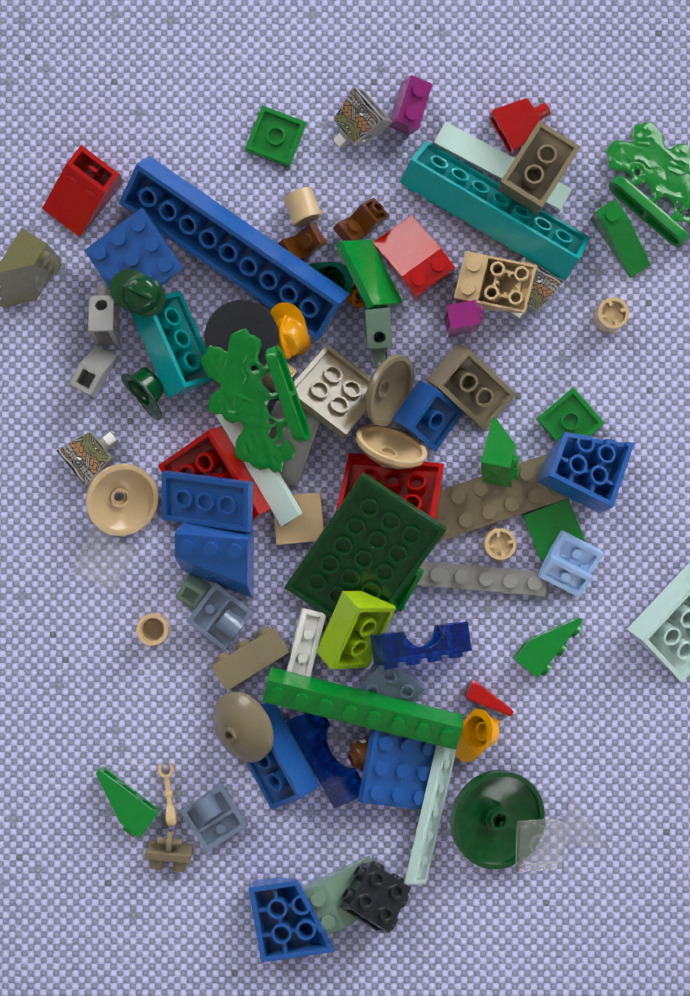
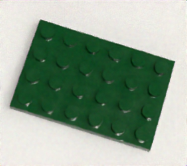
[284,472,447,618]

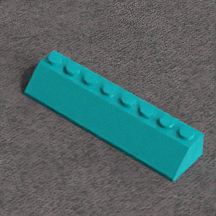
[399,140,591,281]

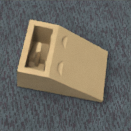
[454,251,537,313]

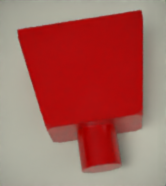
[489,98,551,157]

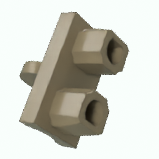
[145,831,193,872]

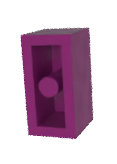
[388,75,433,135]
[443,300,484,337]

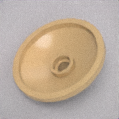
[356,424,427,469]
[85,464,158,536]

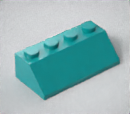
[130,291,215,398]

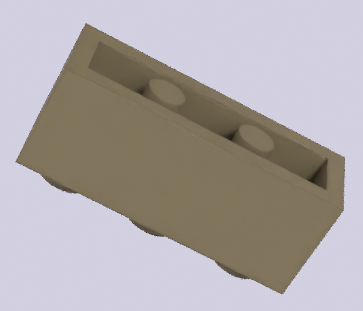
[211,625,290,691]

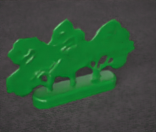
[605,122,690,248]
[201,328,311,473]

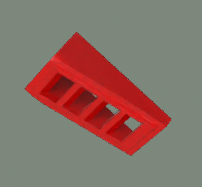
[464,679,514,716]

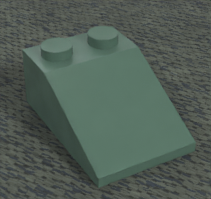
[302,855,372,936]

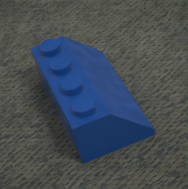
[246,702,319,810]

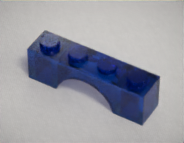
[370,621,472,669]
[286,712,362,808]

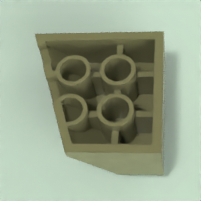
[0,228,62,308]

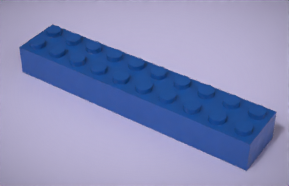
[119,156,350,341]

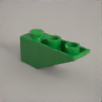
[512,617,583,678]

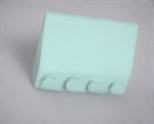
[627,562,690,682]

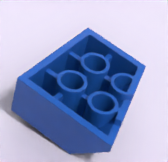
[537,432,635,513]
[174,523,254,598]
[249,877,335,963]

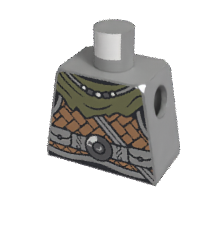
[333,87,393,149]
[509,258,563,321]
[88,285,120,346]
[56,431,119,487]

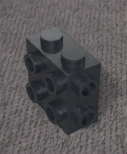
[339,861,411,933]

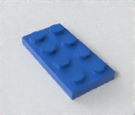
[162,471,253,532]

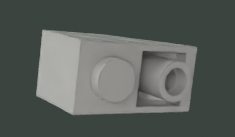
[69,345,119,399]

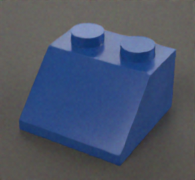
[392,380,463,452]

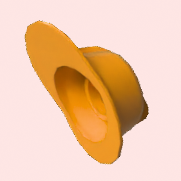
[270,302,310,359]
[456,709,501,762]

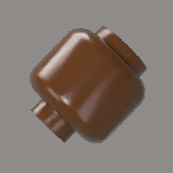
[347,735,369,772]

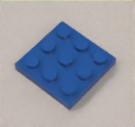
[84,208,185,311]
[358,729,436,809]

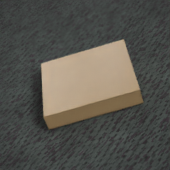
[273,492,324,545]

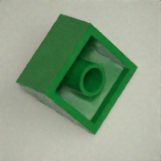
[481,418,520,488]

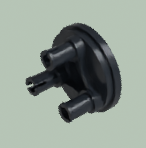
[204,300,279,371]

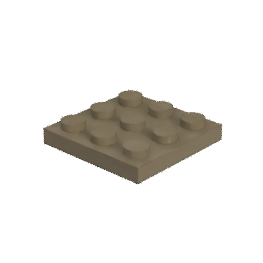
[294,344,371,439]

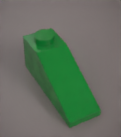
[591,199,651,278]
[96,766,160,838]

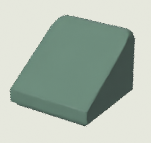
[175,574,211,610]

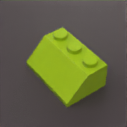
[316,591,396,669]

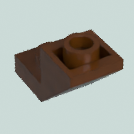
[333,198,389,241]
[277,222,327,260]

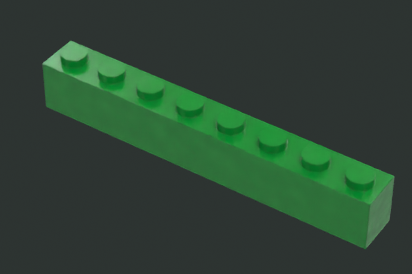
[262,667,463,750]

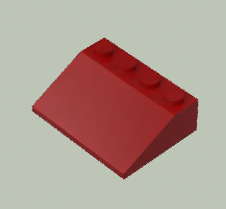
[158,426,271,521]
[335,453,444,521]

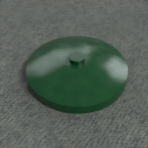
[450,770,545,869]

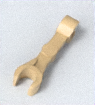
[158,763,178,826]

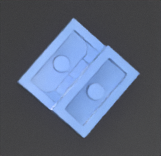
[538,530,604,598]

